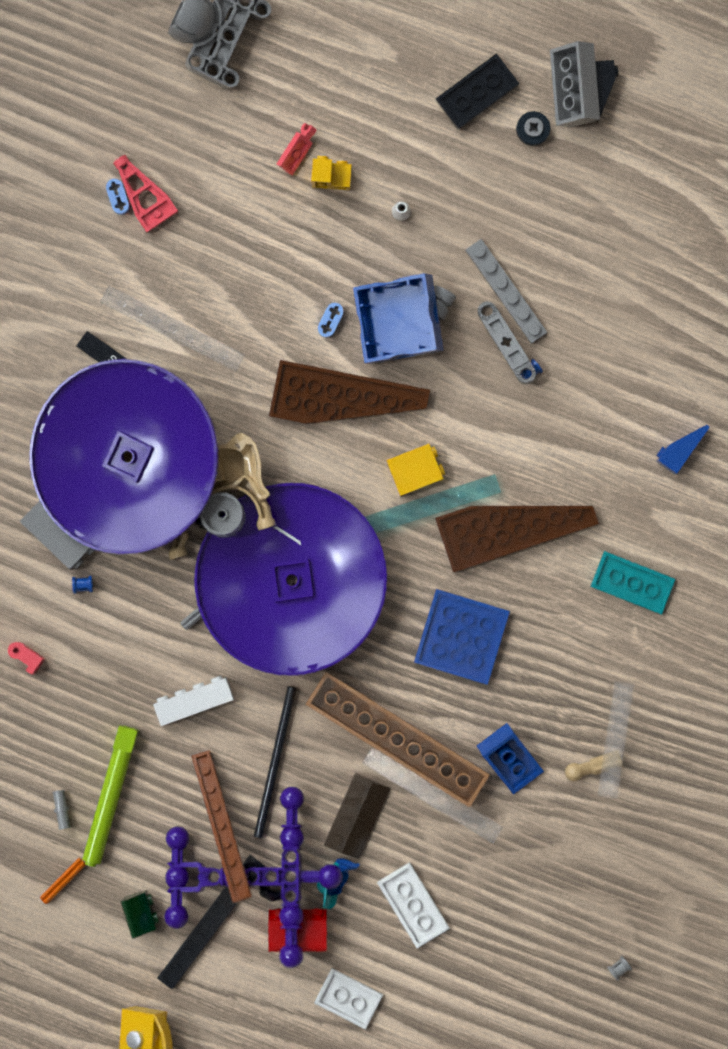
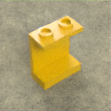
[386,444,445,497]

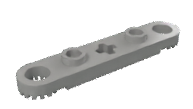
[478,301,536,385]

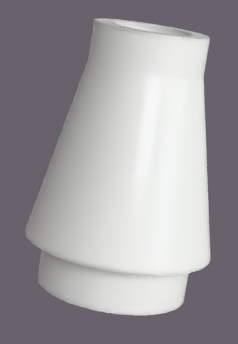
[392,202,411,221]

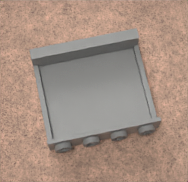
[19,501,95,570]

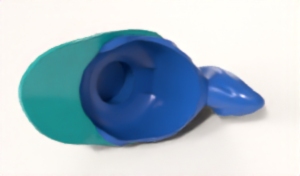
[316,858,360,909]

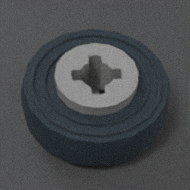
[516,111,551,146]

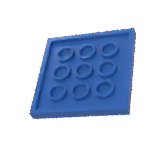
[414,589,510,685]

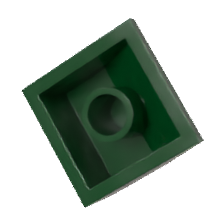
[121,890,160,939]

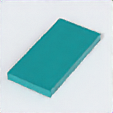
[590,551,676,615]

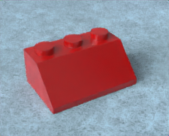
[268,908,327,952]

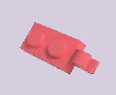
[277,123,317,176]

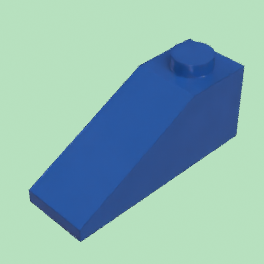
[656,425,710,475]

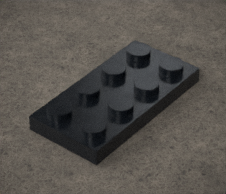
[435,53,519,130]

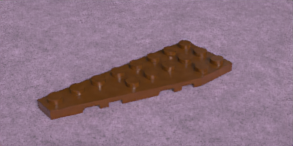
[269,360,430,424]

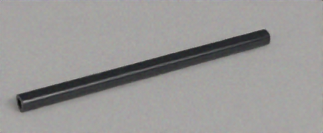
[254,686,297,838]

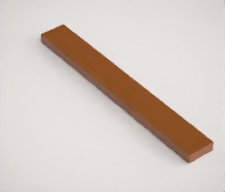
[191,750,253,903]

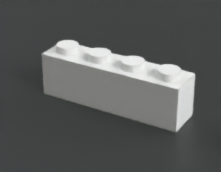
[153,676,234,726]

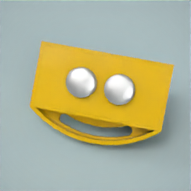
[119,1006,173,1049]

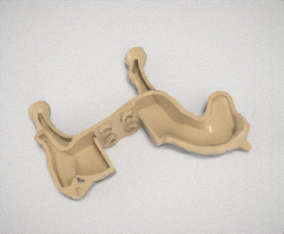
[124,433,276,560]

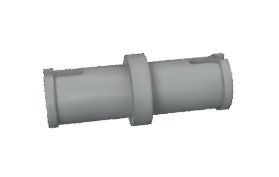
[52,790,71,830]

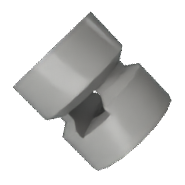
[434,285,456,321]

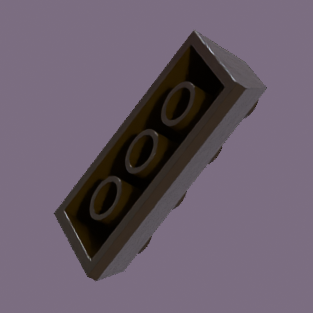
[324,773,390,859]

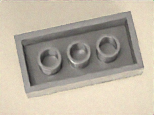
[550,41,600,127]

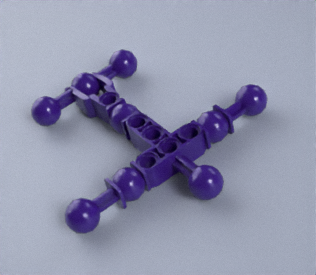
[164,786,343,969]

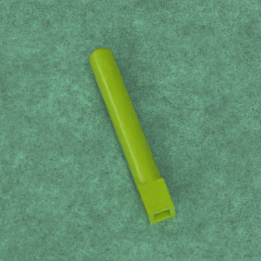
[82,725,139,867]

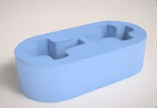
[106,179,130,215]
[318,303,343,338]

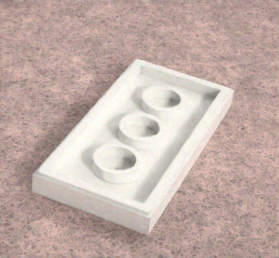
[377,862,450,949]

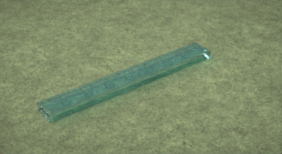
[365,474,501,533]

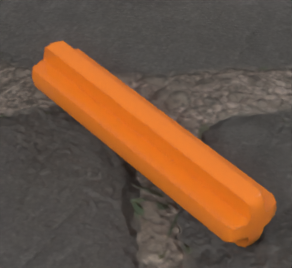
[40,858,86,904]

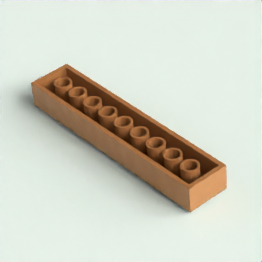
[305,671,490,808]

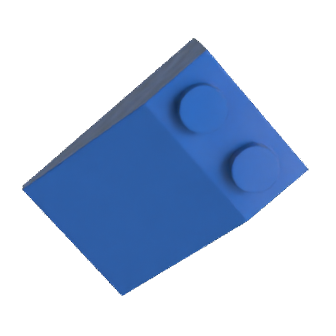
[476,723,544,795]

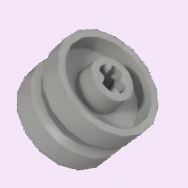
[200,493,246,538]

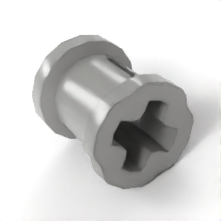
[607,956,633,981]

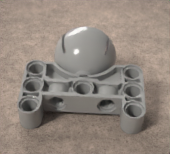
[168,0,271,89]

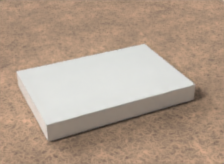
[314,968,383,1030]

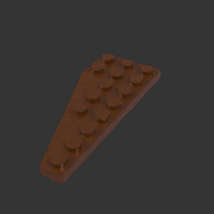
[435,506,599,573]

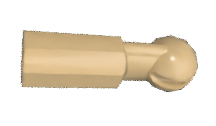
[565,751,623,782]

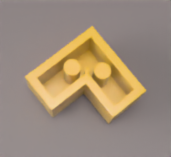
[311,156,352,191]

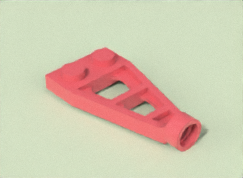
[113,155,178,233]

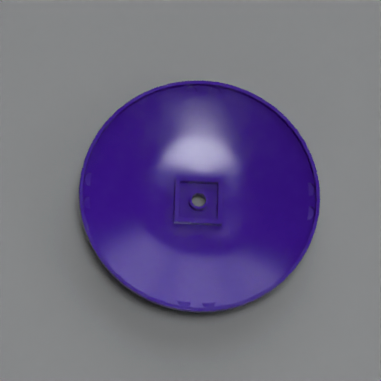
[29,359,218,554]
[194,483,387,676]

